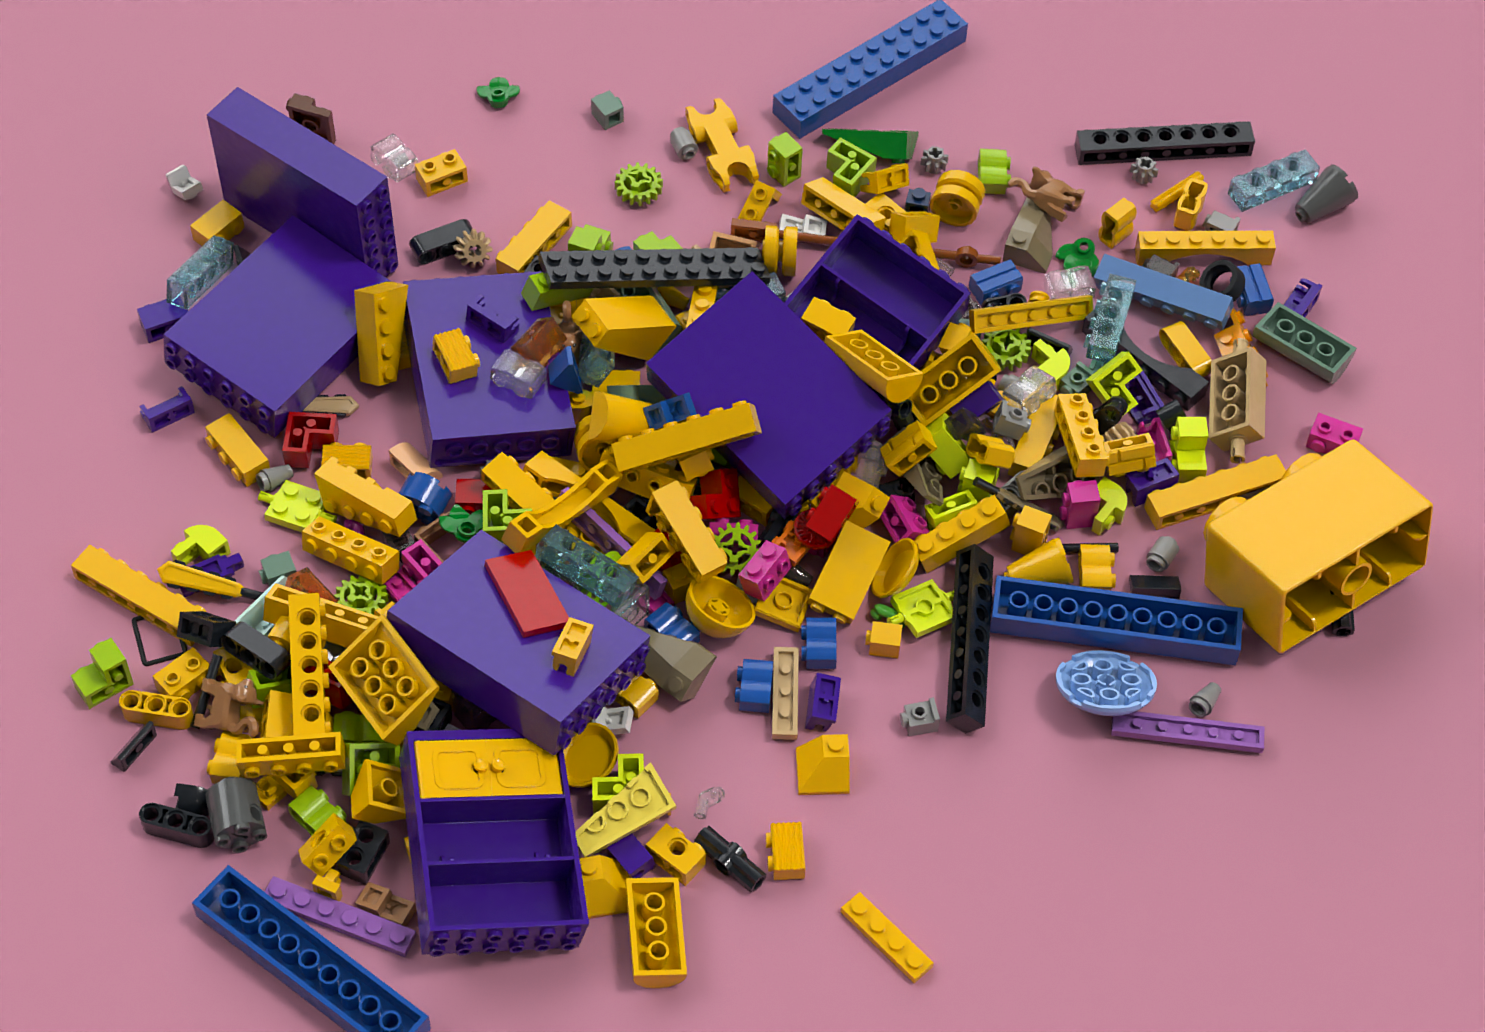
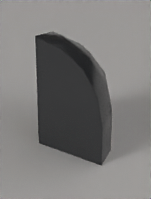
[174,783,209,817]

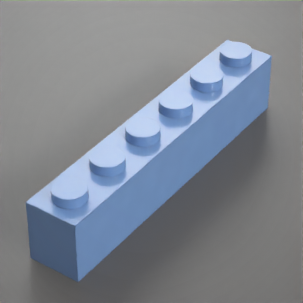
[1094,254,1234,330]

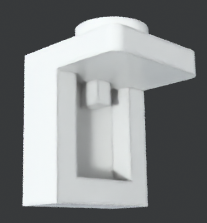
[166,165,204,200]
[591,706,634,735]

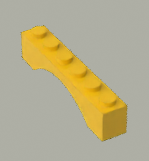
[1135,230,1276,266]
[523,451,655,546]
[501,458,623,553]

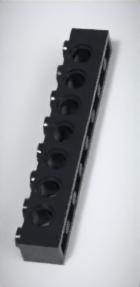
[1074,121,1255,165]
[946,544,994,734]

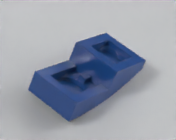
[643,392,697,429]

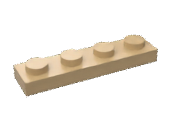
[772,647,799,740]

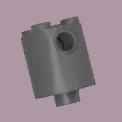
[205,777,267,853]

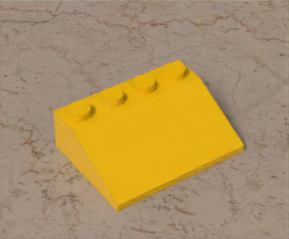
[328,614,440,745]

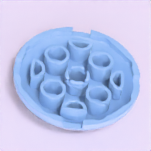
[1056,650,1157,716]

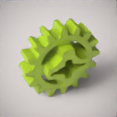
[615,162,663,206]
[982,328,1031,371]
[714,522,761,576]
[334,575,389,615]

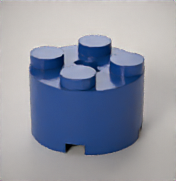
[399,472,452,526]

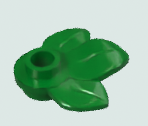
[477,77,520,108]
[1055,238,1099,277]
[439,504,483,543]

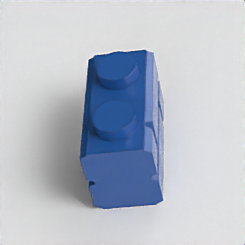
[969,259,1023,306]
[1230,263,1274,316]

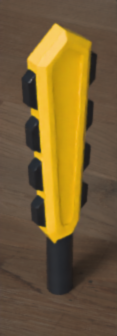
[157,560,264,600]

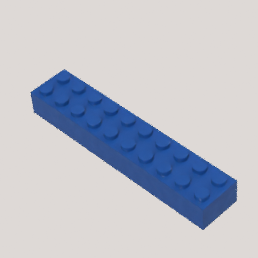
[772,0,968,139]
[990,575,1243,666]
[192,865,431,1032]

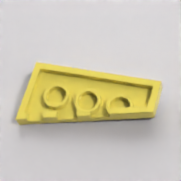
[575,762,676,857]

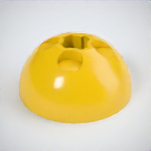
[686,576,755,638]

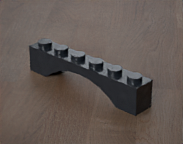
[1082,302,1209,411]

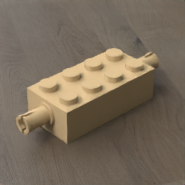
[1209,338,1266,464]

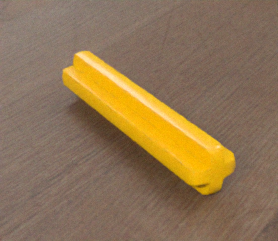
[1150,171,1204,212]

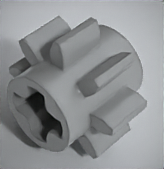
[921,146,949,174]
[1130,157,1159,184]

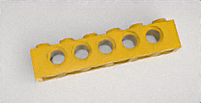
[288,593,331,735]

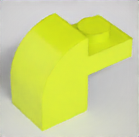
[1031,339,1070,394]
[1091,476,1127,536]
[171,525,231,565]

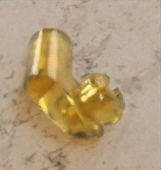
[1177,266,1200,282]

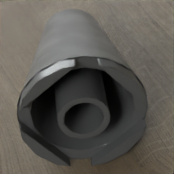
[1295,164,1358,223]

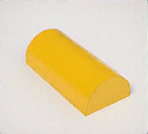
[824,330,924,403]
[908,332,1002,427]
[588,391,686,444]
[625,877,687,988]

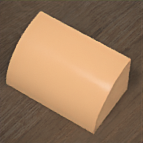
[709,231,761,249]
[389,442,443,480]

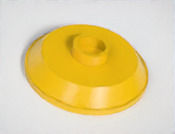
[871,538,919,598]
[563,723,619,788]

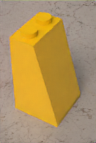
[572,295,677,361]
[806,520,891,624]

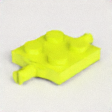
[258,480,337,532]
[887,579,954,638]

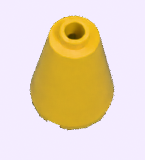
[1003,538,1074,585]

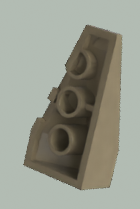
[1003,197,1053,274]
[884,427,943,506]
[1015,446,1100,500]
[633,624,717,702]

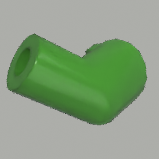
[870,603,906,629]

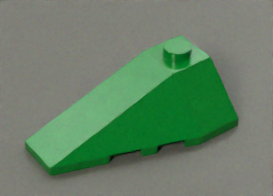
[822,128,919,163]

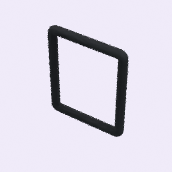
[132,616,187,666]

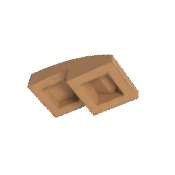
[355,882,417,927]

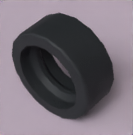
[1199,260,1245,302]

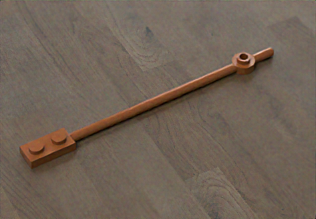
[731,218,1001,268]

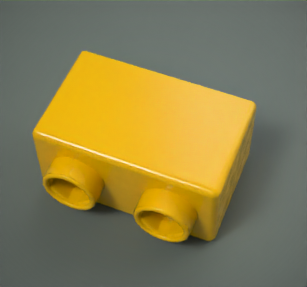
[1203,440,1433,653]

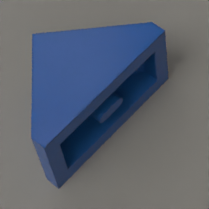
[548,346,583,394]

